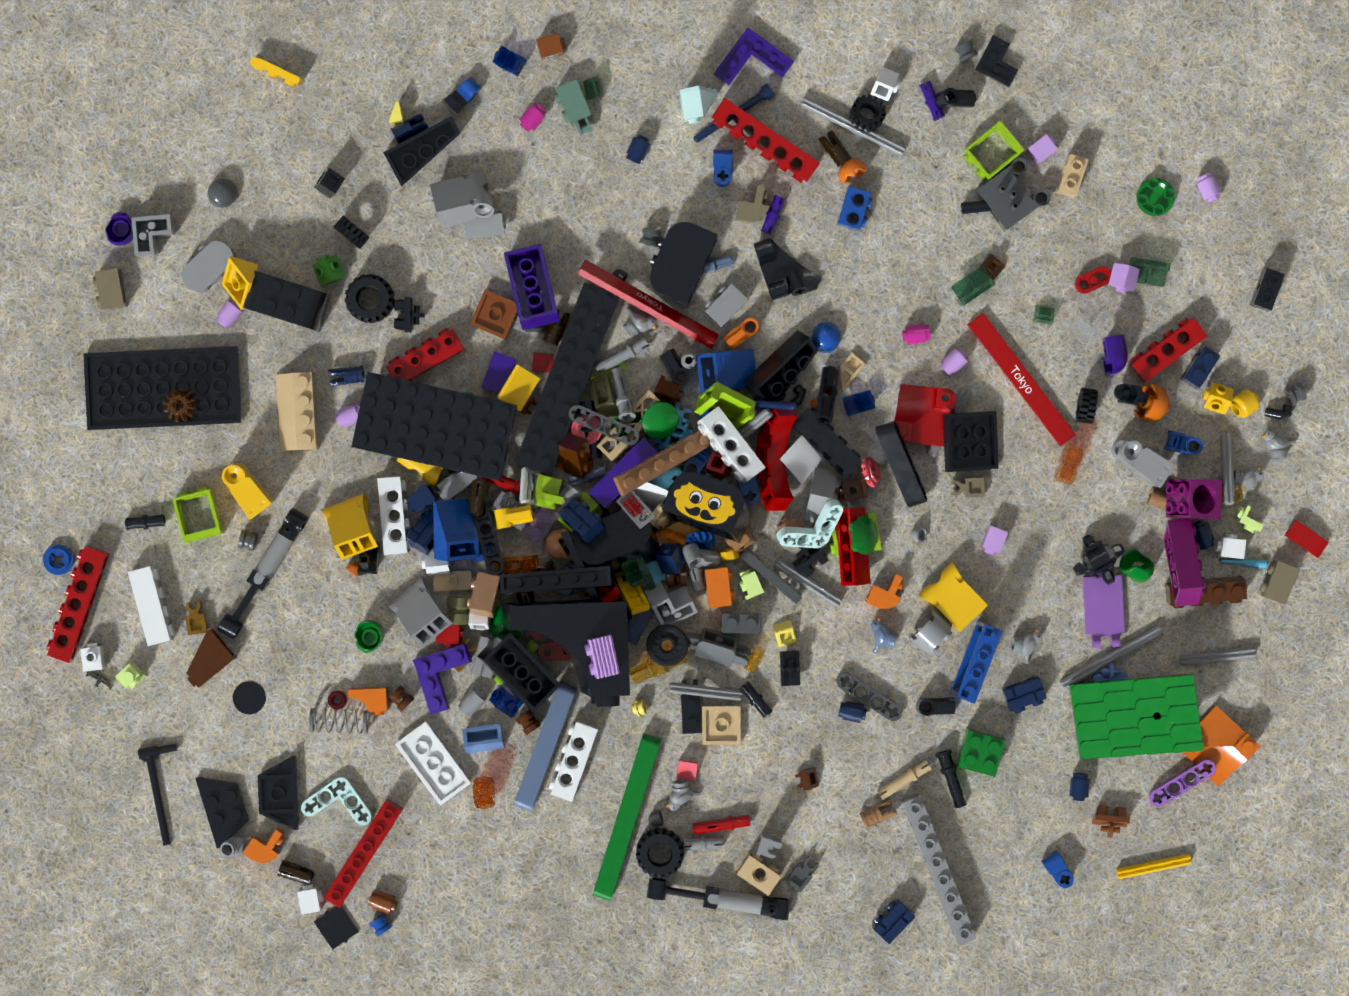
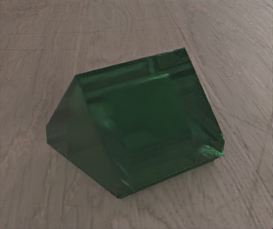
[583,76,604,100]
[1032,305,1054,325]

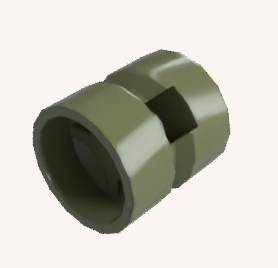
[446,596,469,625]

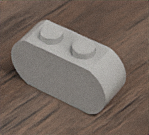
[182,241,236,293]

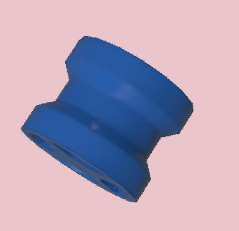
[369,913,393,936]

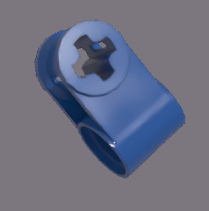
[713,149,733,187]
[1164,430,1203,455]
[682,449,712,473]
[737,475,759,505]
[1041,850,1074,888]

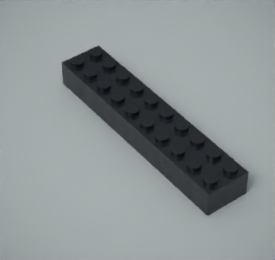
[515,282,620,476]

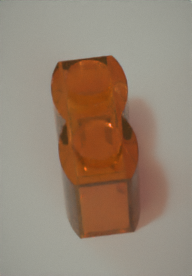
[1054,444,1083,485]

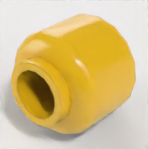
[1230,389,1260,418]

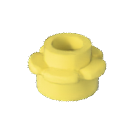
[632,698,647,717]

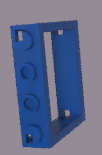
[950,620,1003,704]

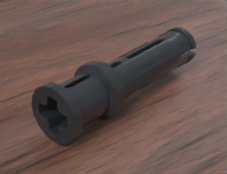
[935,749,967,808]

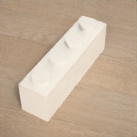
[128,566,175,646]

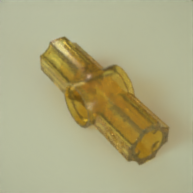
[629,656,688,684]

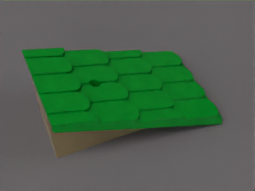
[1069,674,1204,759]

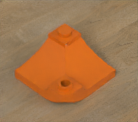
[1183,705,1261,787]

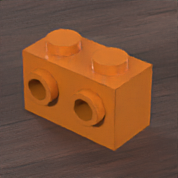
[704,567,735,608]

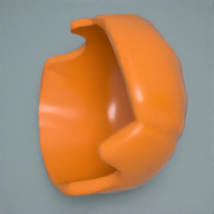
[838,158,868,184]

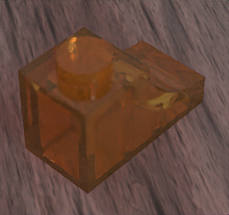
[495,555,539,574]

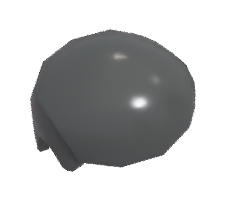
[207,179,237,208]

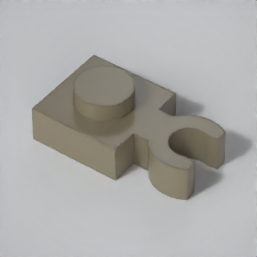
[951,477,985,497]

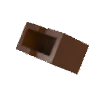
[558,433,594,479]

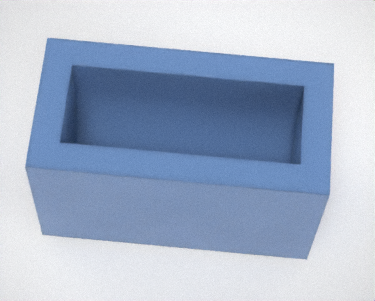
[462,724,505,754]

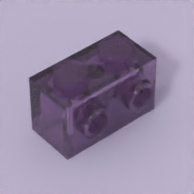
[522,506,559,546]

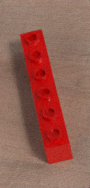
[711,98,820,183]
[46,546,110,663]
[324,799,404,908]

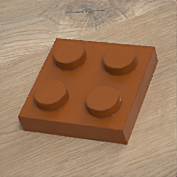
[470,289,517,340]

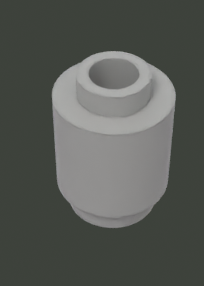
[458,688,486,716]

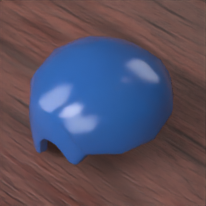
[812,322,841,353]

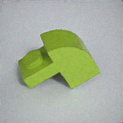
[534,473,564,510]

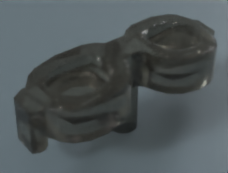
[86,671,114,690]

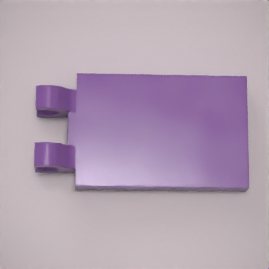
[1083,575,1125,648]

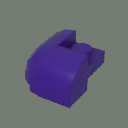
[1102,334,1128,377]

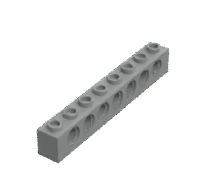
[901,793,977,946]

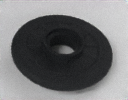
[646,624,688,667]

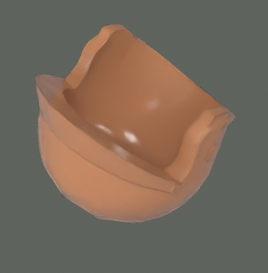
[545,527,571,561]

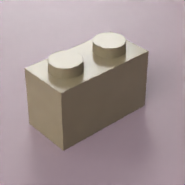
[93,268,127,311]
[1260,560,1300,605]

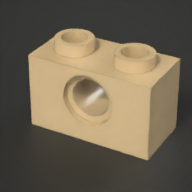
[1056,154,1089,198]
[736,853,781,896]

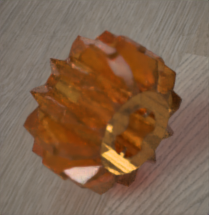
[163,389,196,422]
[473,776,495,809]

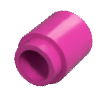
[519,103,546,132]
[902,323,931,345]

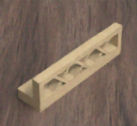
[596,390,660,464]

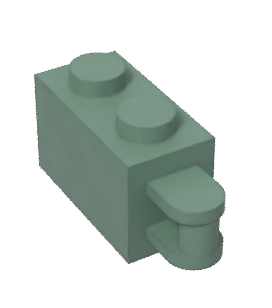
[554,79,592,135]

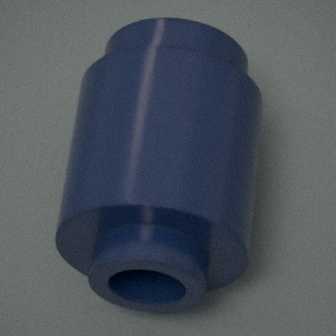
[626,135,651,165]
[1192,520,1215,550]
[838,701,867,723]
[1069,773,1090,801]

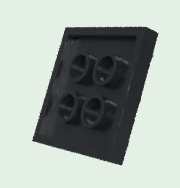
[943,411,999,472]

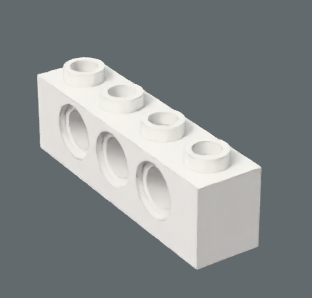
[697,406,766,484]
[377,476,412,555]
[549,721,598,802]

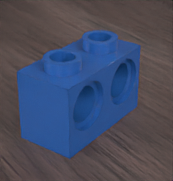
[837,186,873,231]

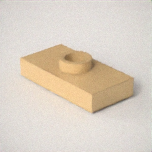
[433,570,472,591]

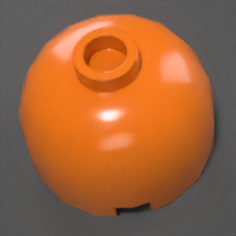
[1133,383,1170,422]

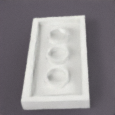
[395,721,471,806]

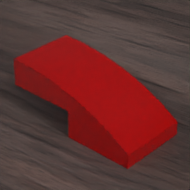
[1284,520,1329,558]

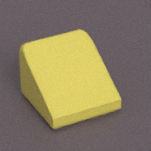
[389,101,405,125]
[773,620,797,647]

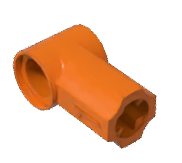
[723,318,759,351]

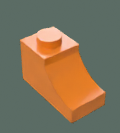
[348,687,389,715]

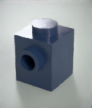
[655,543,686,574]

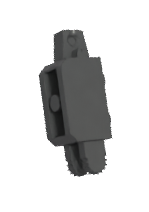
[685,628,751,667]

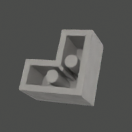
[131,214,176,258]
[803,467,840,525]
[644,583,698,625]

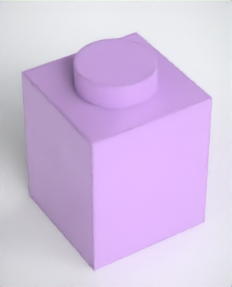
[1026,134,1058,165]
[1108,263,1140,294]
[980,525,1008,556]

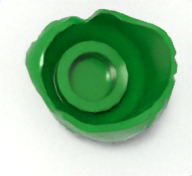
[354,620,385,653]

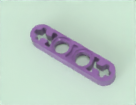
[1149,758,1216,807]

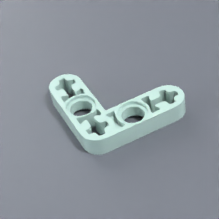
[776,499,843,548]
[301,776,372,826]

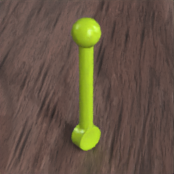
[589,363,626,381]

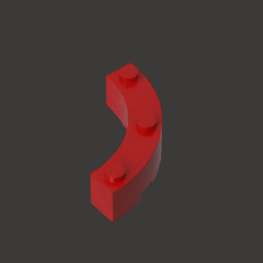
[756,408,798,511]

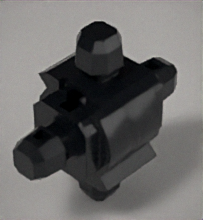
[1073,534,1125,585]

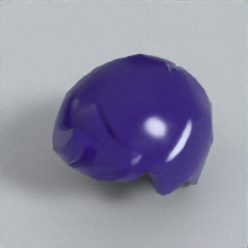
[105,212,133,246]

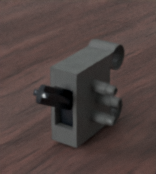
[961,158,1051,232]

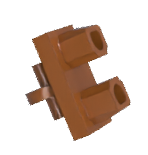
[1092,805,1130,838]

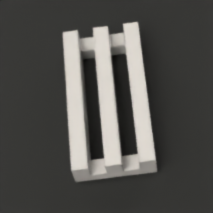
[519,467,541,509]

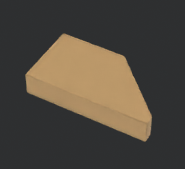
[839,352,866,391]

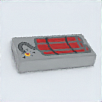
[616,491,655,529]

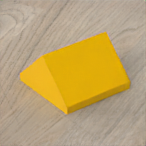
[222,256,258,310]
[497,364,540,411]

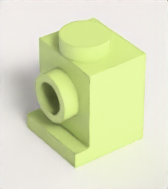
[739,569,764,600]
[115,662,146,689]

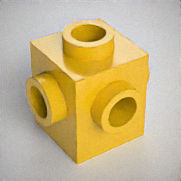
[1202,382,1234,415]

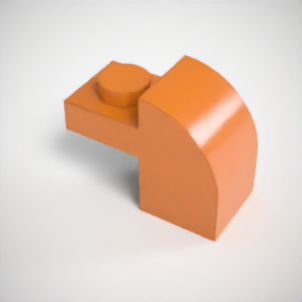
[865,574,904,609]
[242,827,285,863]

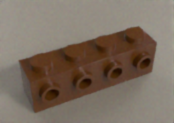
[1165,576,1247,608]

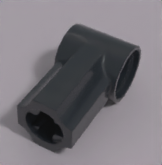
[935,88,977,109]
[659,348,690,387]
[916,697,956,716]

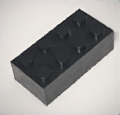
[477,629,561,712]

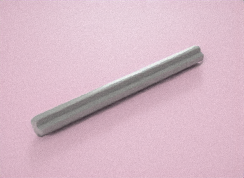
[801,97,906,156]
[1060,625,1163,689]

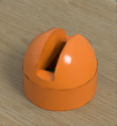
[345,561,359,577]

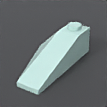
[679,85,718,124]

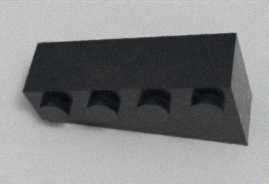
[383,116,461,187]
[743,330,818,409]
[793,407,863,478]

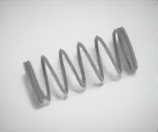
[309,708,369,734]

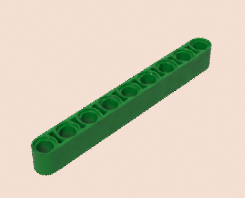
[592,733,661,901]

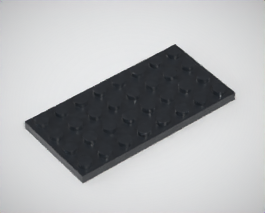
[83,346,242,430]
[351,372,518,481]

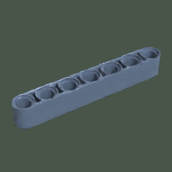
[513,682,577,812]

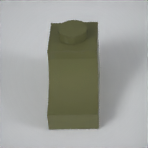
[590,374,619,419]

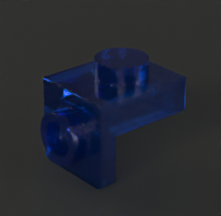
[492,45,527,77]
[842,390,875,416]
[489,686,523,718]

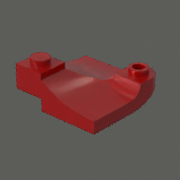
[894,384,956,447]

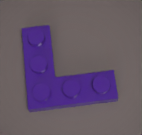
[713,28,794,86]
[413,643,472,715]

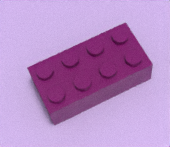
[1163,518,1206,606]

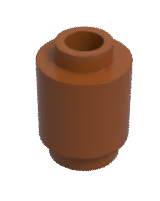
[368,890,398,914]

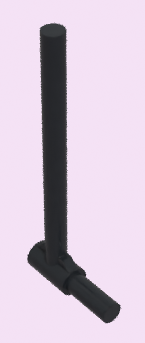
[138,743,178,846]

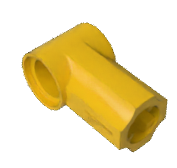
[494,505,534,529]

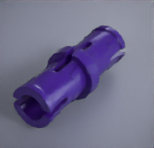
[919,81,945,121]
[760,195,786,235]

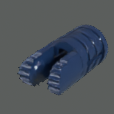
[391,114,428,144]
[328,365,365,386]

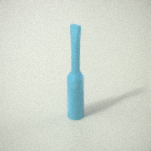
[1220,559,1267,568]

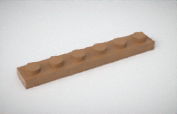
[613,429,711,496]

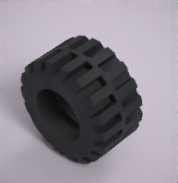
[344,274,395,323]
[636,827,684,878]

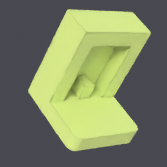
[1236,504,1264,533]

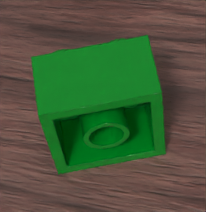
[956,728,1006,777]

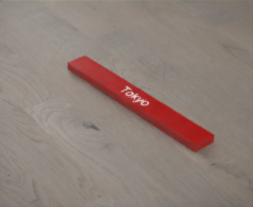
[578,259,719,349]
[968,313,1076,447]

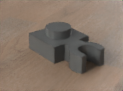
[785,856,818,892]

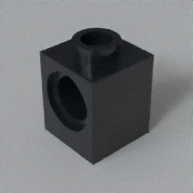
[314,168,345,198]

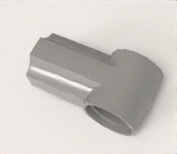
[682,543,721,569]

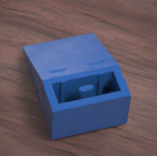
[696,349,756,394]
[433,498,479,561]

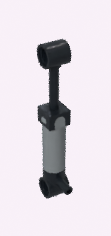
[217,508,309,640]
[646,877,791,920]

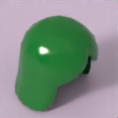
[1119,549,1154,583]

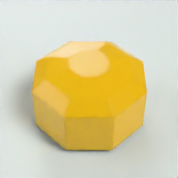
[720,548,739,561]

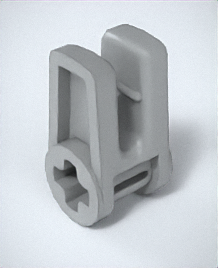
[558,479,582,506]

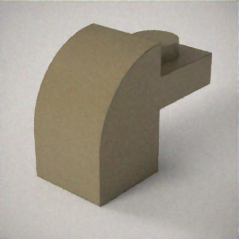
[735,184,769,223]

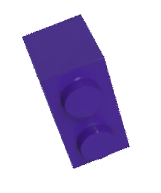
[481,351,519,394]

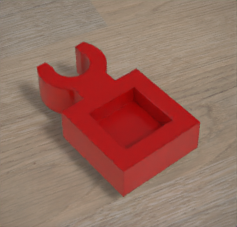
[532,352,554,373]

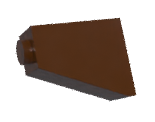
[186,628,237,688]

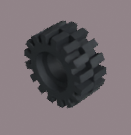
[849,94,886,132]
[334,216,370,249]
[1076,388,1098,424]

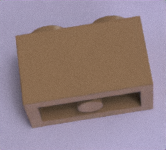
[467,572,500,618]

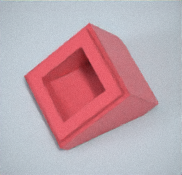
[676,760,698,781]

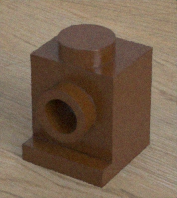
[654,375,684,408]
[838,479,868,501]

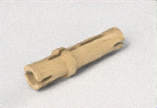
[877,759,932,801]

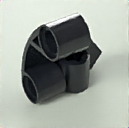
[753,238,821,301]

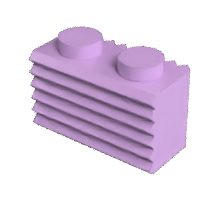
[585,634,620,679]

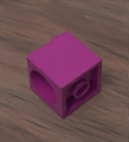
[1165,479,1222,519]

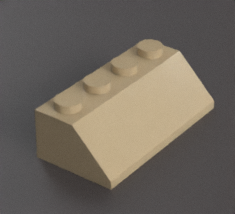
[276,372,319,451]

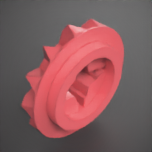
[571,414,601,445]
[861,457,881,488]

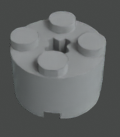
[909,609,952,655]

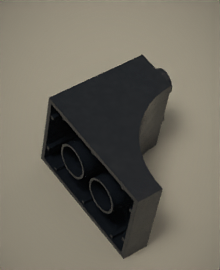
[501,599,630,707]

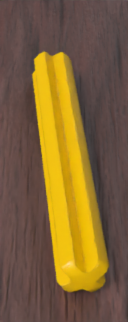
[1116,854,1192,879]

